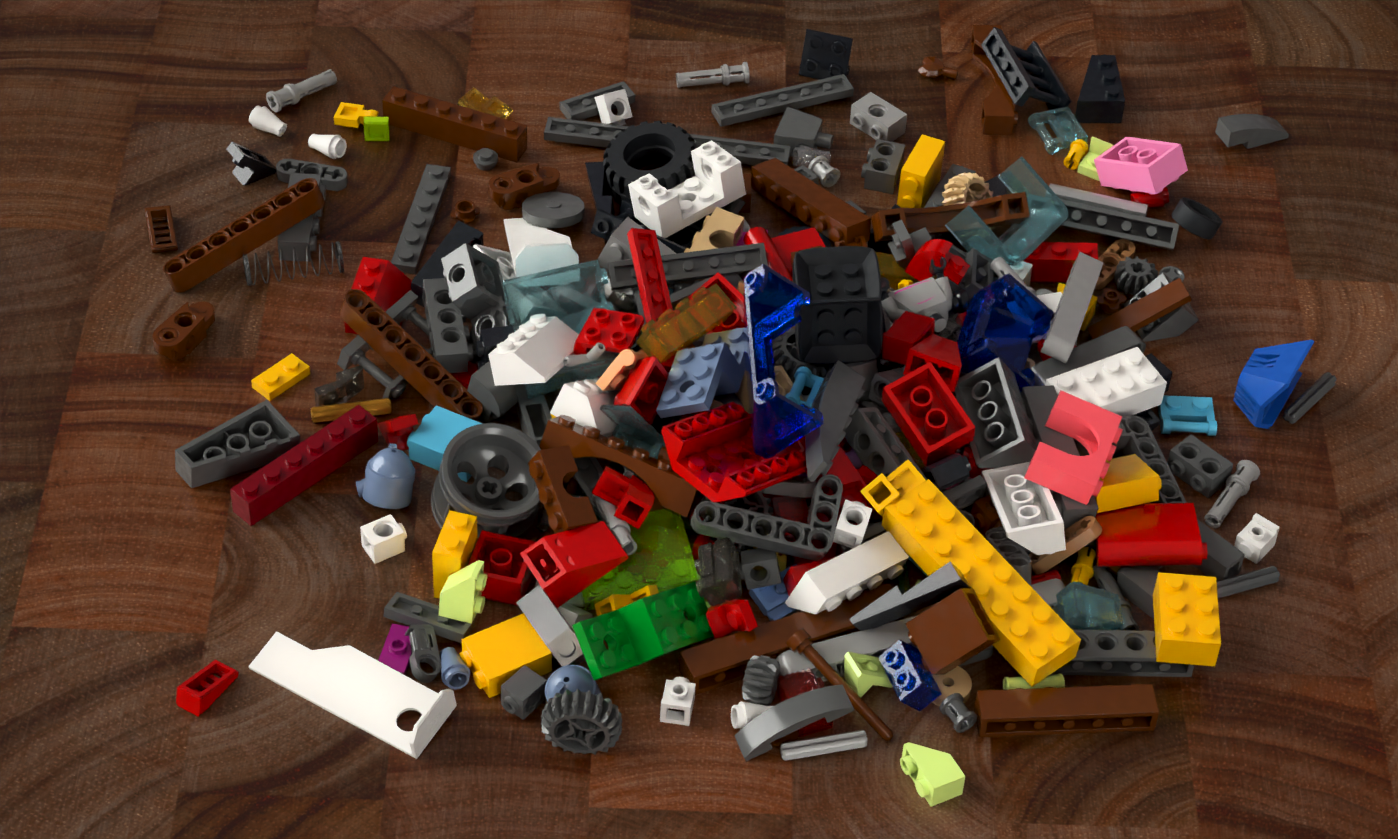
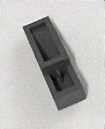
[1215,114,1289,149]

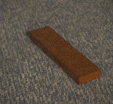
[1087,278,1192,339]

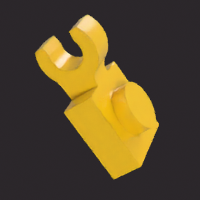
[333,102,379,128]

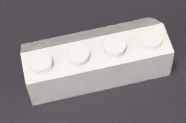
[488,314,579,386]
[550,377,636,437]
[982,461,1066,555]
[785,531,909,614]

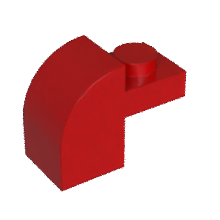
[904,239,970,284]
[592,466,655,529]

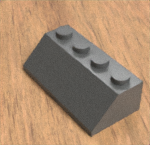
[954,357,1037,468]

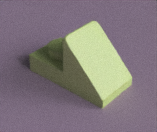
[1077,137,1114,181]
[844,652,899,698]

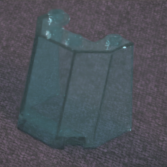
[502,260,620,399]

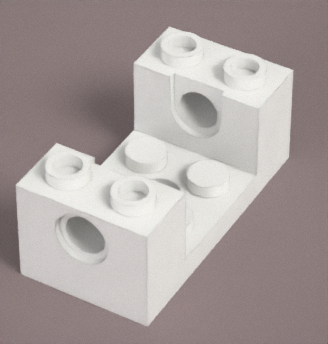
[628,140,746,238]

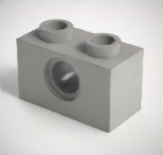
[850,92,907,142]

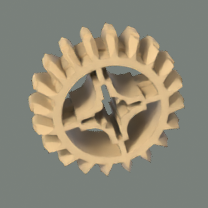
[941,173,995,241]

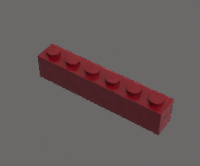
[230,405,378,526]

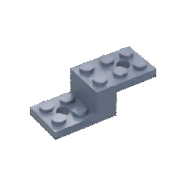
[656,326,757,418]

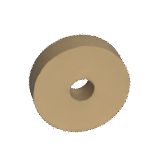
[924,666,972,706]

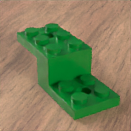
[572,581,714,681]

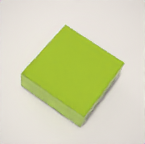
[363,116,390,141]

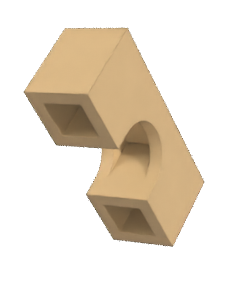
[684,207,744,281]

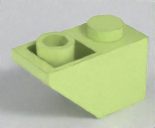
[438,560,487,624]
[900,742,965,807]

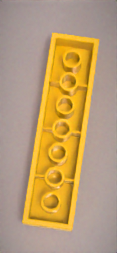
[881,479,1081,687]

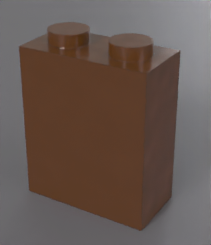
[905,588,1000,675]

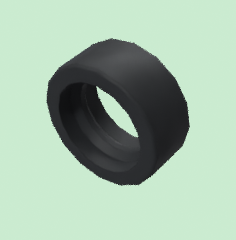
[1171,197,1222,239]

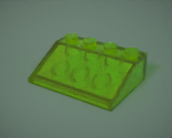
[580,509,698,611]

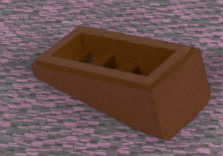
[145,205,178,253]

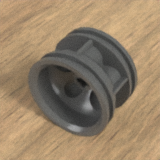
[431,423,541,539]

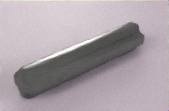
[1283,372,1337,424]
[1216,566,1280,598]

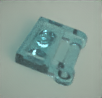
[1028,107,1088,155]

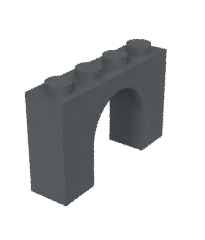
[1116,519,1245,619]

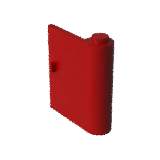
[743,227,826,291]
[1095,503,1208,567]

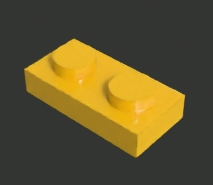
[251,353,310,401]

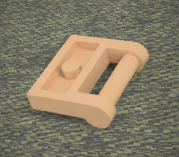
[595,349,653,391]

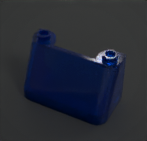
[957,273,1053,392]

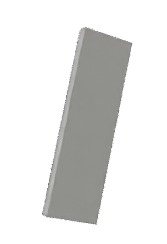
[1046,183,1148,217]

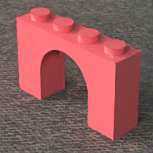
[1024,390,1123,505]

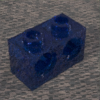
[878,639,942,711]

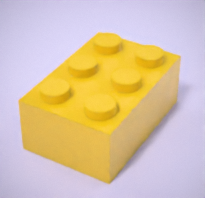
[1153,572,1221,666]

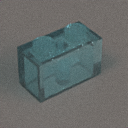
[1056,581,1124,630]

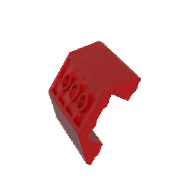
[662,402,807,502]

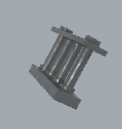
[337,290,433,400]

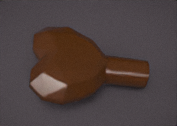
[918,57,958,79]

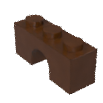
[528,445,598,534]

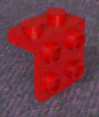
[574,308,644,368]

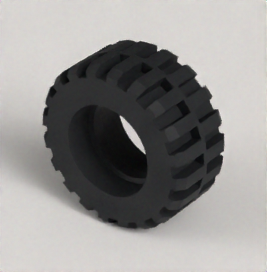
[603,121,697,205]

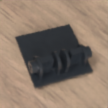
[799,29,853,79]

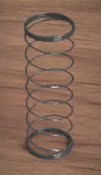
[243,241,344,286]

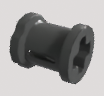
[939,693,978,733]

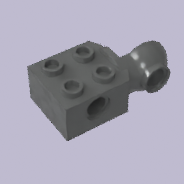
[441,243,509,346]

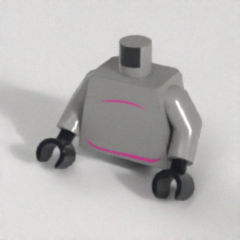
[881,257,953,332]

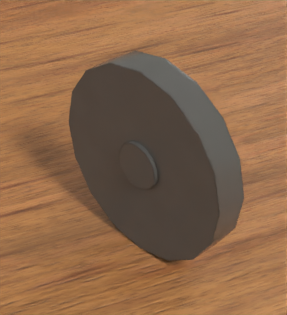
[522,192,585,228]

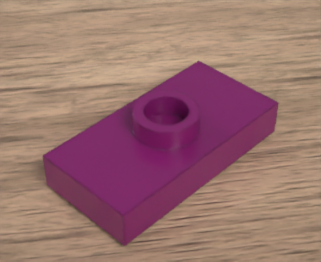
[378,623,412,676]

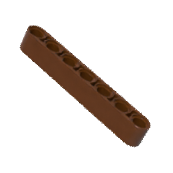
[163,178,325,293]
[340,289,483,422]

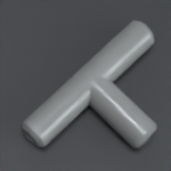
[563,342,615,367]

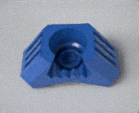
[1233,339,1314,429]

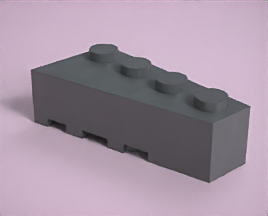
[175,400,300,488]

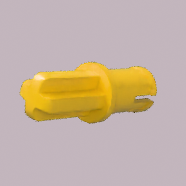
[1070,547,1096,596]

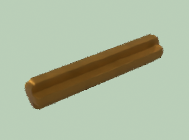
[311,398,392,423]

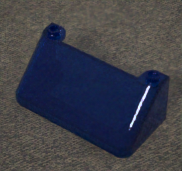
[743,264,824,459]

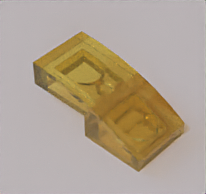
[457,87,513,119]

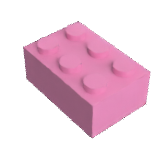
[1094,137,1188,195]

